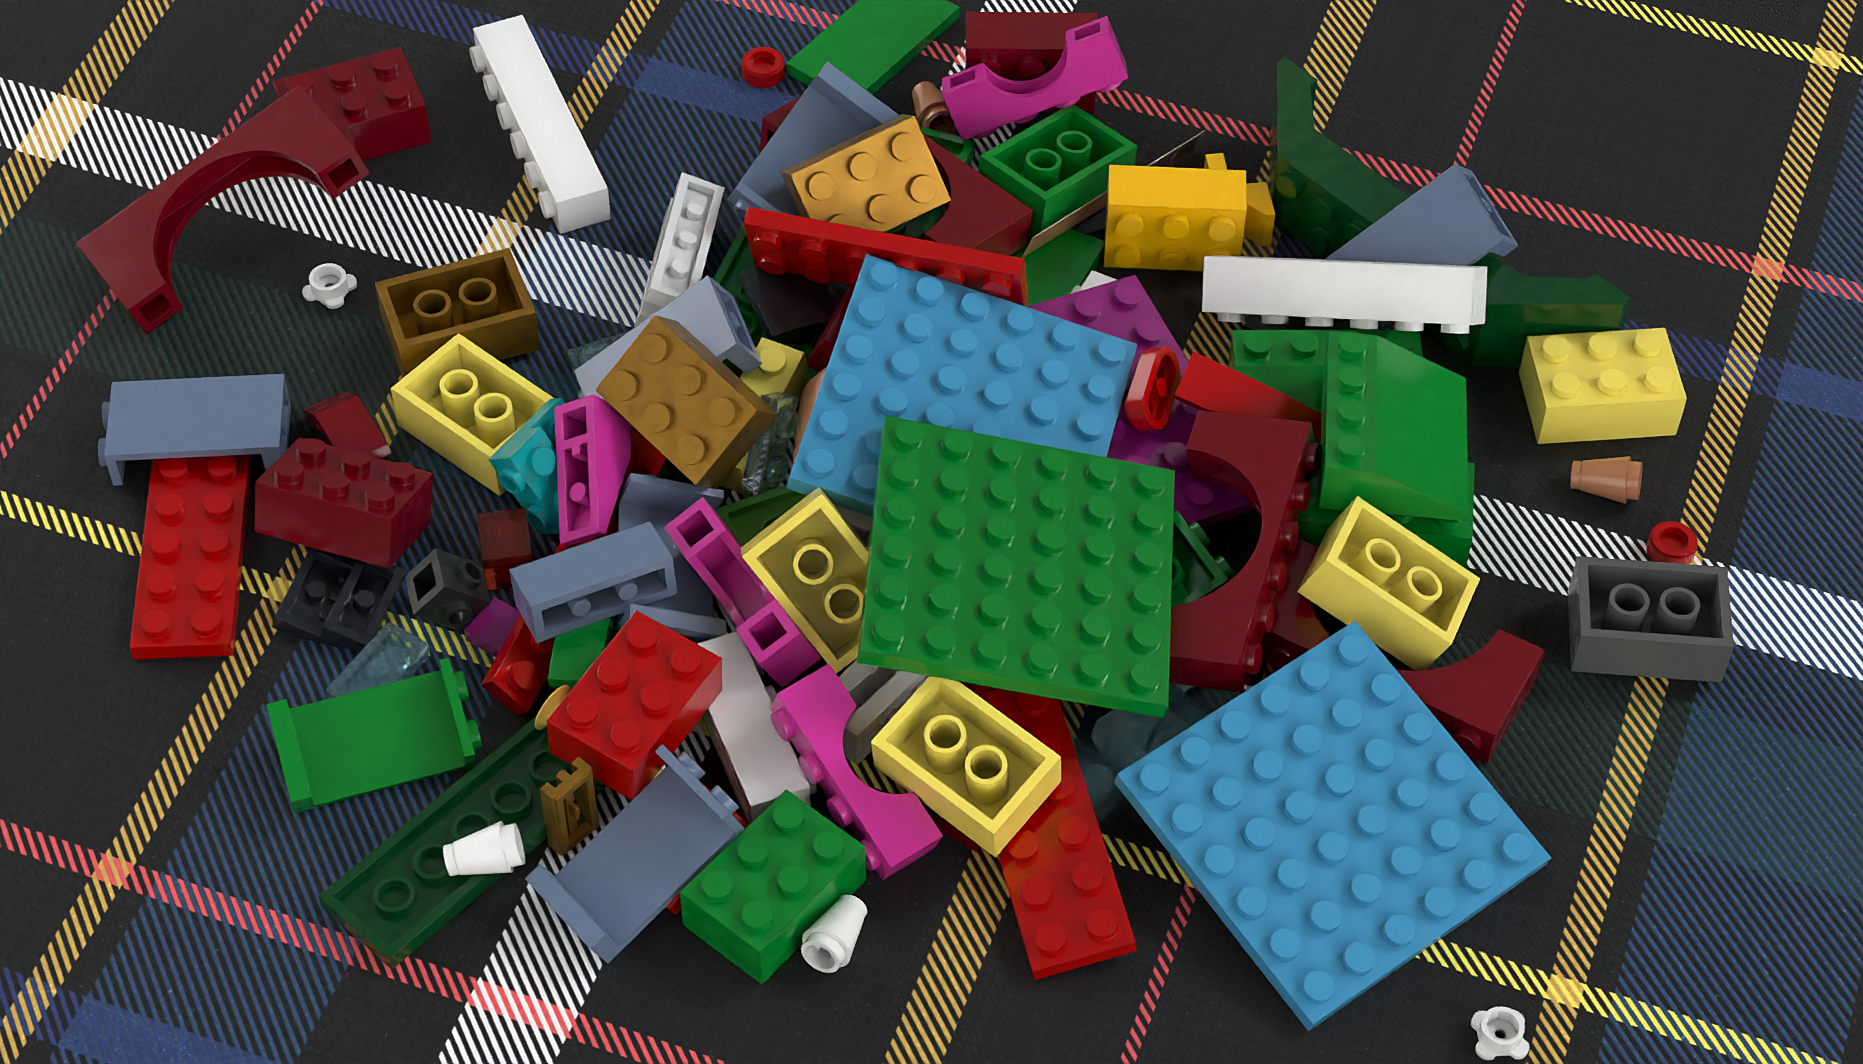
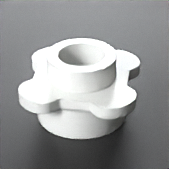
[302,263,357,309]
[1471,1006,1530,1061]

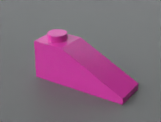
[554,394,631,547]

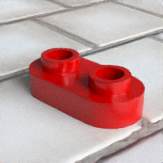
[1124,346,1181,432]

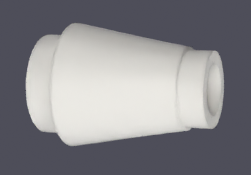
[443,821,525,876]
[801,895,867,973]

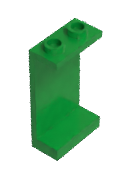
[266,658,483,813]

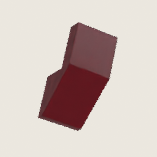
[303,391,391,458]

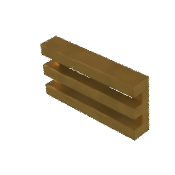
[540,757,599,856]

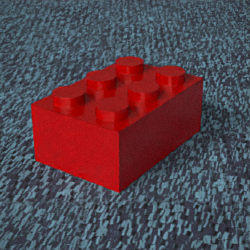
[546,610,722,800]

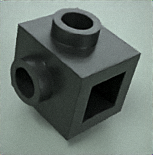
[405,548,491,631]

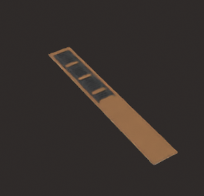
[1022,130,1205,258]

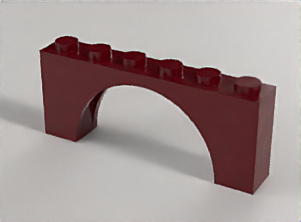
[76,84,370,334]
[759,95,1033,256]
[1169,410,1322,693]
[1260,538,1545,764]

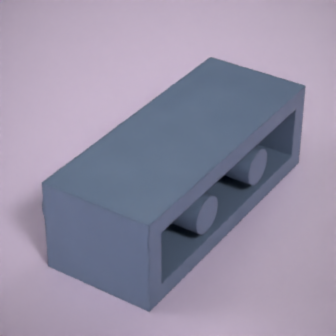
[510,521,677,643]

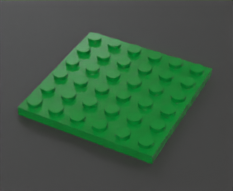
[857,416,1175,718]

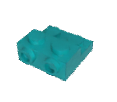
[488,398,565,534]

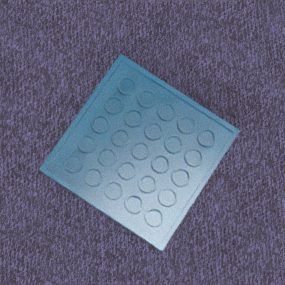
[786,254,1137,517]
[1114,621,1551,1032]

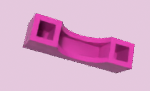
[942,16,1128,141]
[664,497,822,688]
[770,663,943,881]

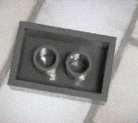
[1568,556,1734,683]

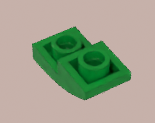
[548,616,615,688]

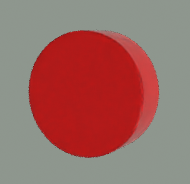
[741,47,785,88]
[1646,521,1698,564]

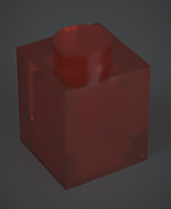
[477,508,533,590]

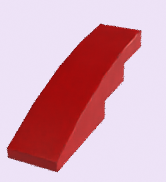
[1173,352,1321,443]

